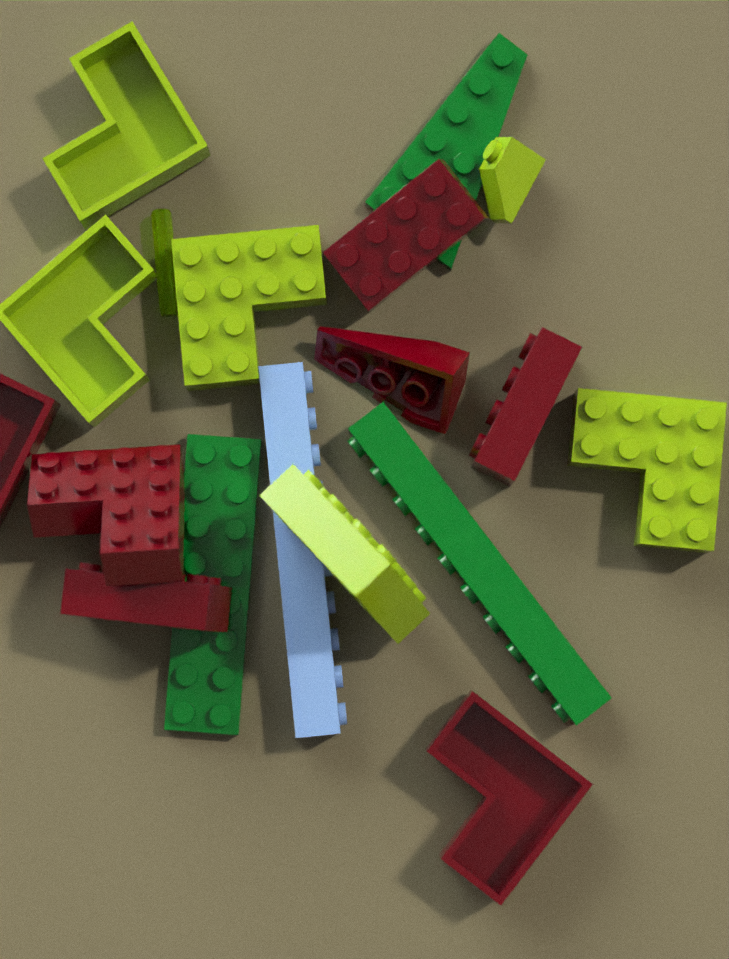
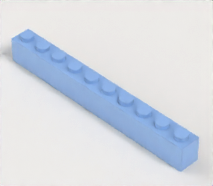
[258,362,347,738]

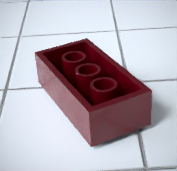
[323,159,489,311]
[468,327,582,487]
[60,563,232,632]

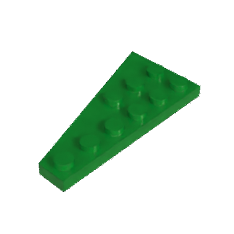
[365,33,528,271]

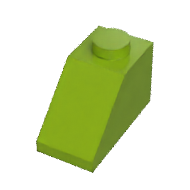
[479,137,546,224]

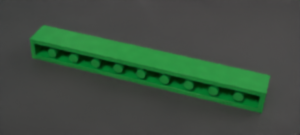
[347,402,612,726]

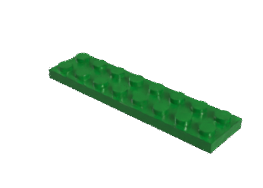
[164,434,262,735]

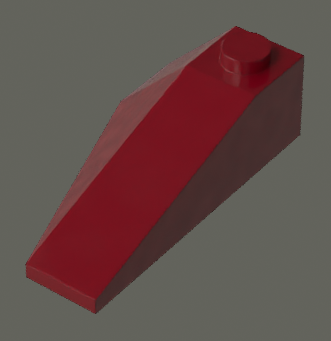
[314,326,470,434]

